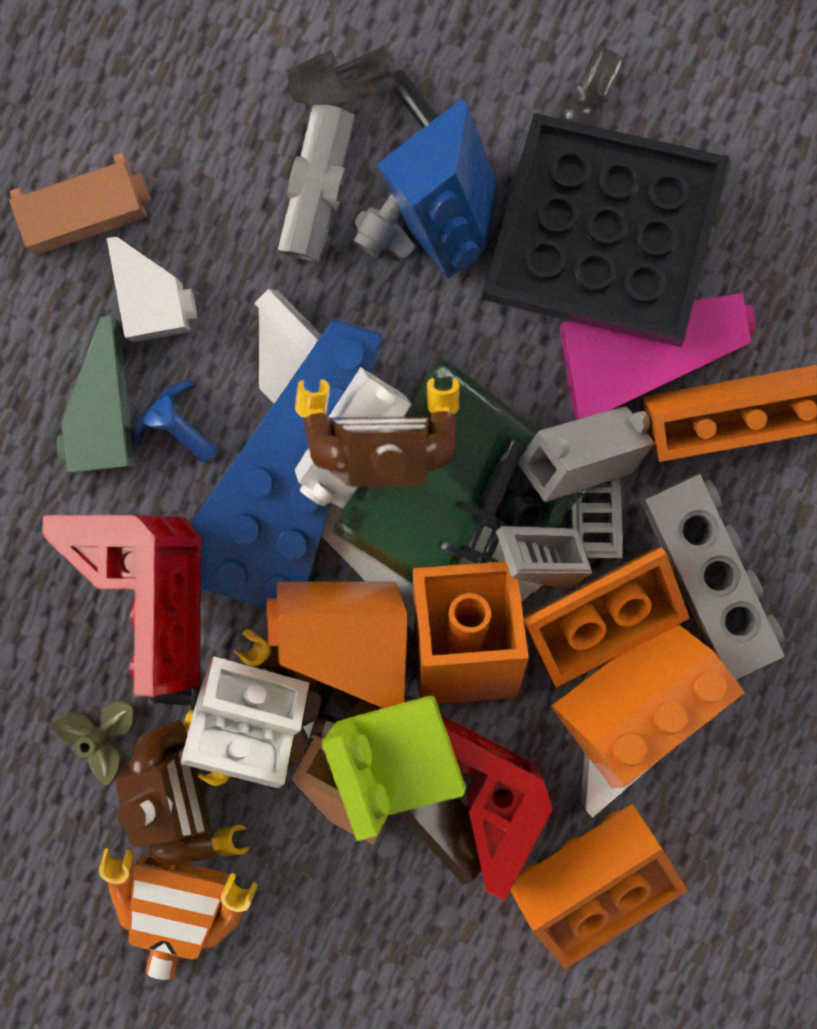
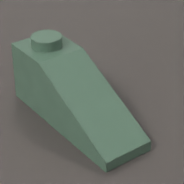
[56,316,136,473]

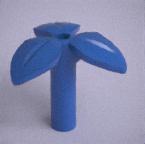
[133,380,217,463]

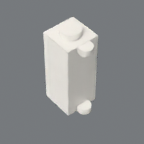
[295,367,412,509]

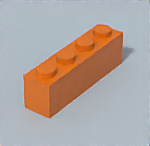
[642,365,817,462]

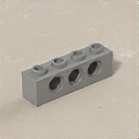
[639,474,785,680]

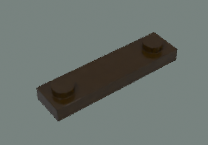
[327,699,482,885]

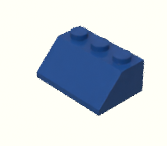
[377,98,498,279]

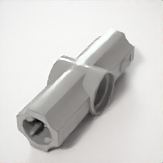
[278,104,355,262]

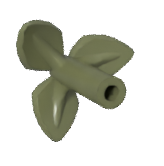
[50,701,136,786]

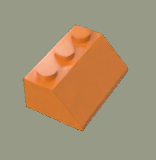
[523,547,690,688]
[550,624,745,788]
[510,804,688,970]

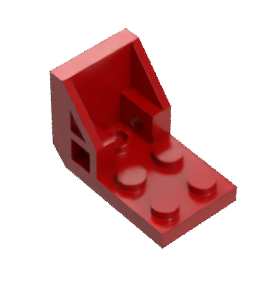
[43,515,202,696]
[404,696,553,901]

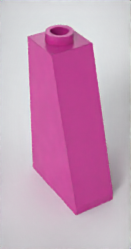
[559,293,756,421]

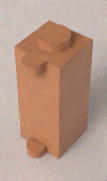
[9,152,151,255]

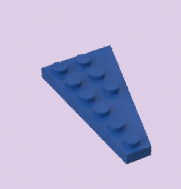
[191,319,383,609]

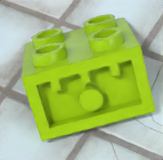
[321,696,466,841]

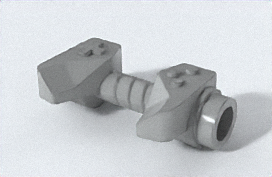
[353,193,415,259]

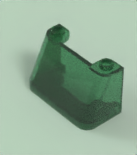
[332,359,540,586]

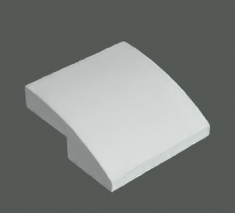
[181,656,309,788]

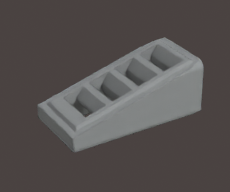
[570,478,623,558]
[496,526,592,588]

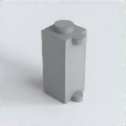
[518,405,655,502]

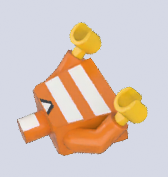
[99,848,258,980]

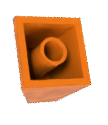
[413,561,529,704]
[266,582,407,708]

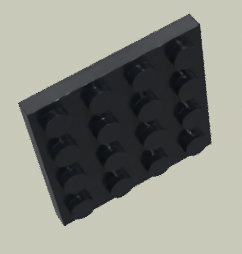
[483,113,729,348]

